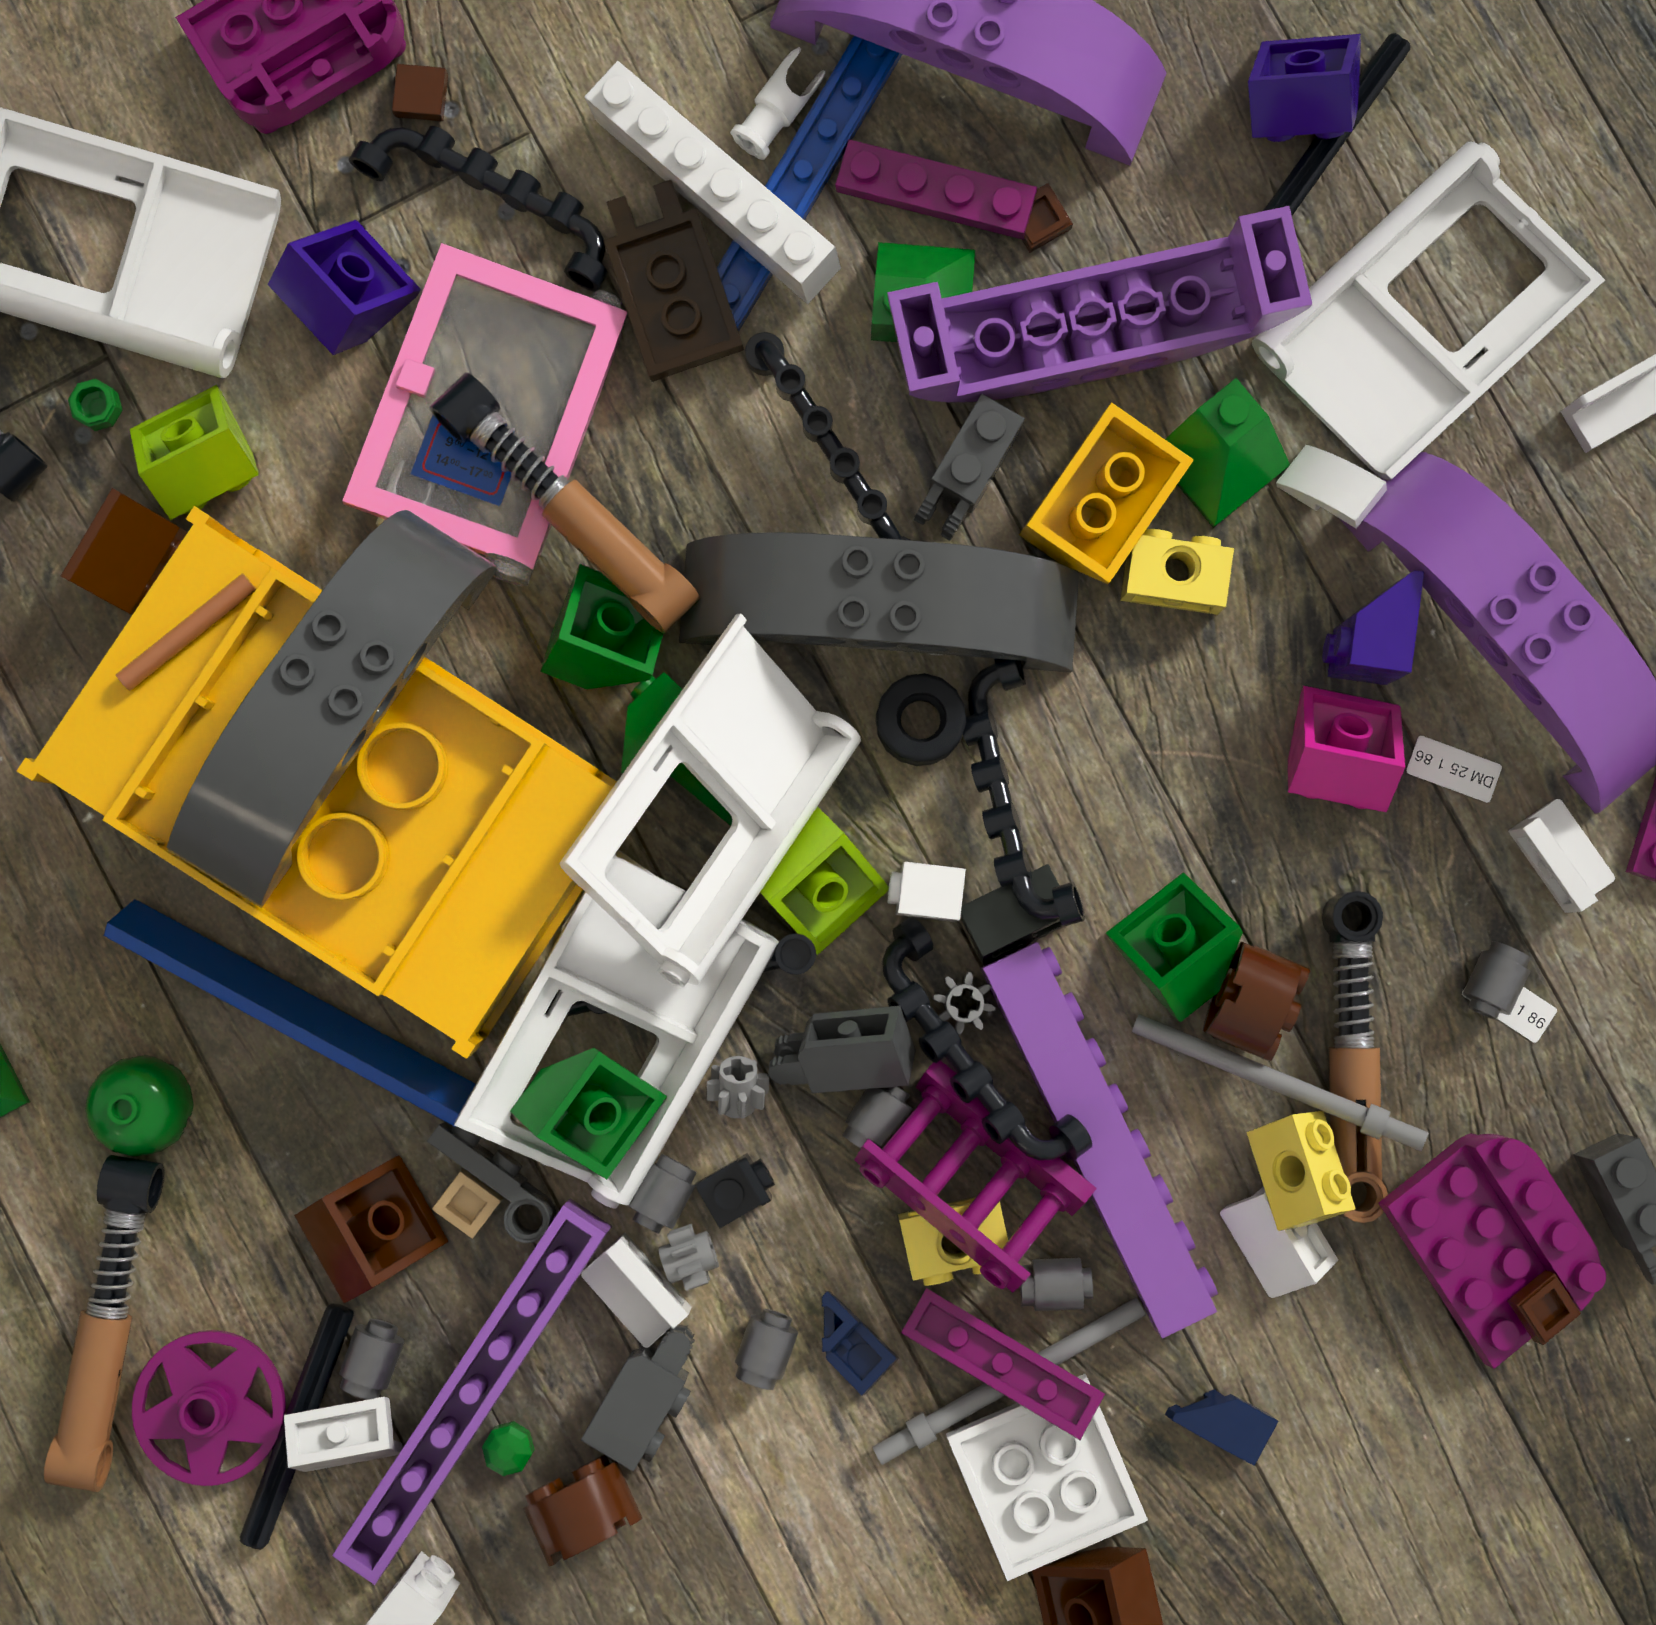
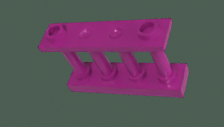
[854,1061,1097,1293]

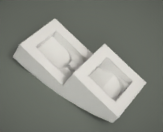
[1276,445,1387,529]

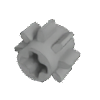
[932,972,996,1034]
[706,1056,769,1119]
[659,1224,719,1291]

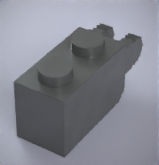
[914,394,1025,541]
[767,1006,916,1093]
[1573,1133,1656,1286]
[581,1325,695,1472]

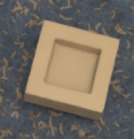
[432,1168,503,1239]

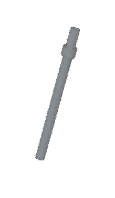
[1132,1014,1429,1151]
[873,1297,1146,1465]

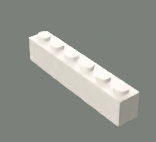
[584,61,841,304]

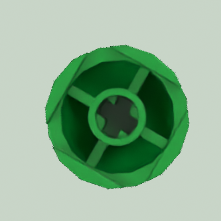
[85,1055,194,1157]

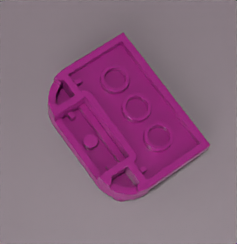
[175,0,406,134]
[1378,1133,1606,1369]

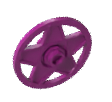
[132,1330,286,1486]

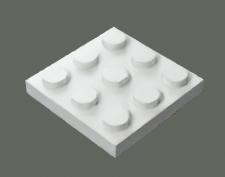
[946,1374,1148,1581]

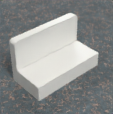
[1560,354,1656,453]
[1508,799,1615,913]
[1220,1186,1338,1298]
[581,1233,692,1348]
[284,1397,403,1472]

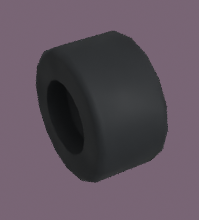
[876,673,966,766]

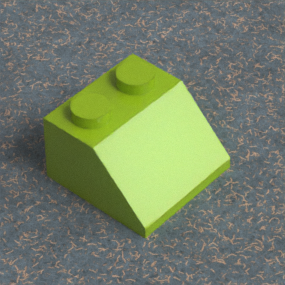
[130,384,259,520]
[760,806,889,955]

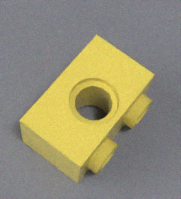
[1120,529,1234,615]
[1246,1111,1356,1231]
[898,1197,1008,1286]

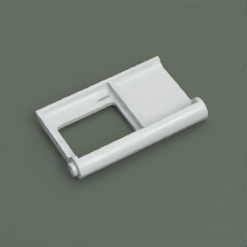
[0,107,281,378]
[1252,142,1605,480]
[559,613,861,988]
[454,855,779,1209]

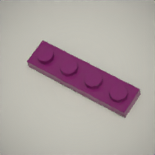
[835,139,1037,240]
[901,1288,1105,1440]

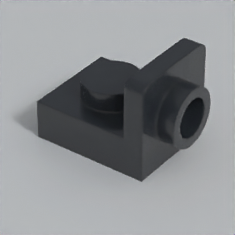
[695,1153,775,1228]

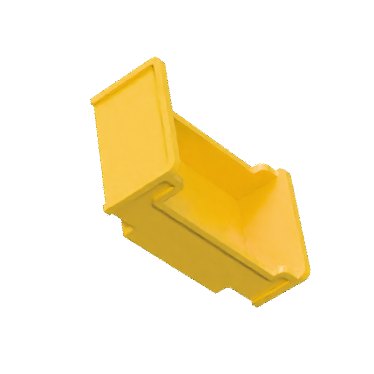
[17,506,617,1059]

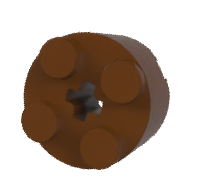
[1203,942,1310,1062]
[523,1455,642,1567]

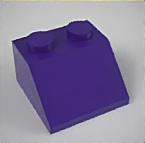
[1248,34,1361,142]
[267,220,421,355]
[1322,570,1424,685]

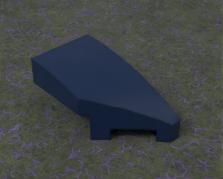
[822,1291,899,1396]
[1165,1389,1279,1466]

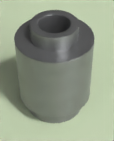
[1463,941,1531,1020]
[843,1086,913,1149]
[628,1154,697,1233]
[1020,1258,1093,1311]
[735,1309,798,1390]
[339,1319,404,1400]

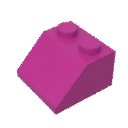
[1288,686,1405,813]

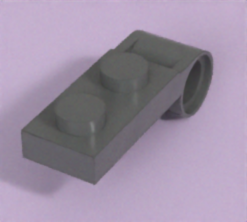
[427,1122,556,1243]

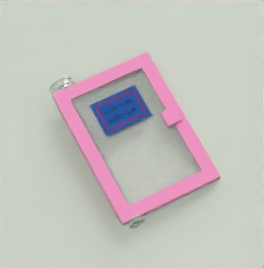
[342,243,628,586]

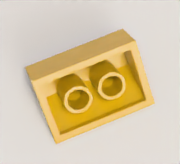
[1019,402,1194,584]

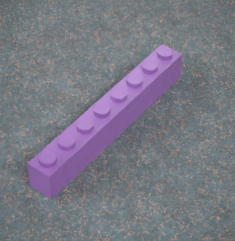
[980,942,1218,1339]
[332,1198,612,1585]

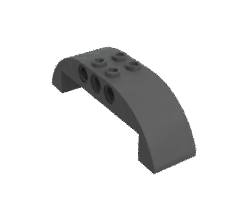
[167,510,498,908]
[679,532,1079,672]

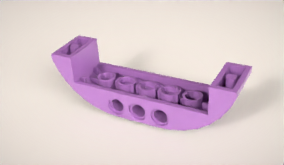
[770,0,1166,166]
[887,206,1312,402]
[1339,452,1656,814]

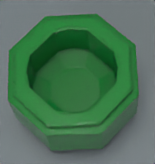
[68,379,123,431]
[482,1421,535,1476]

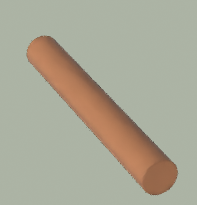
[116,573,256,691]

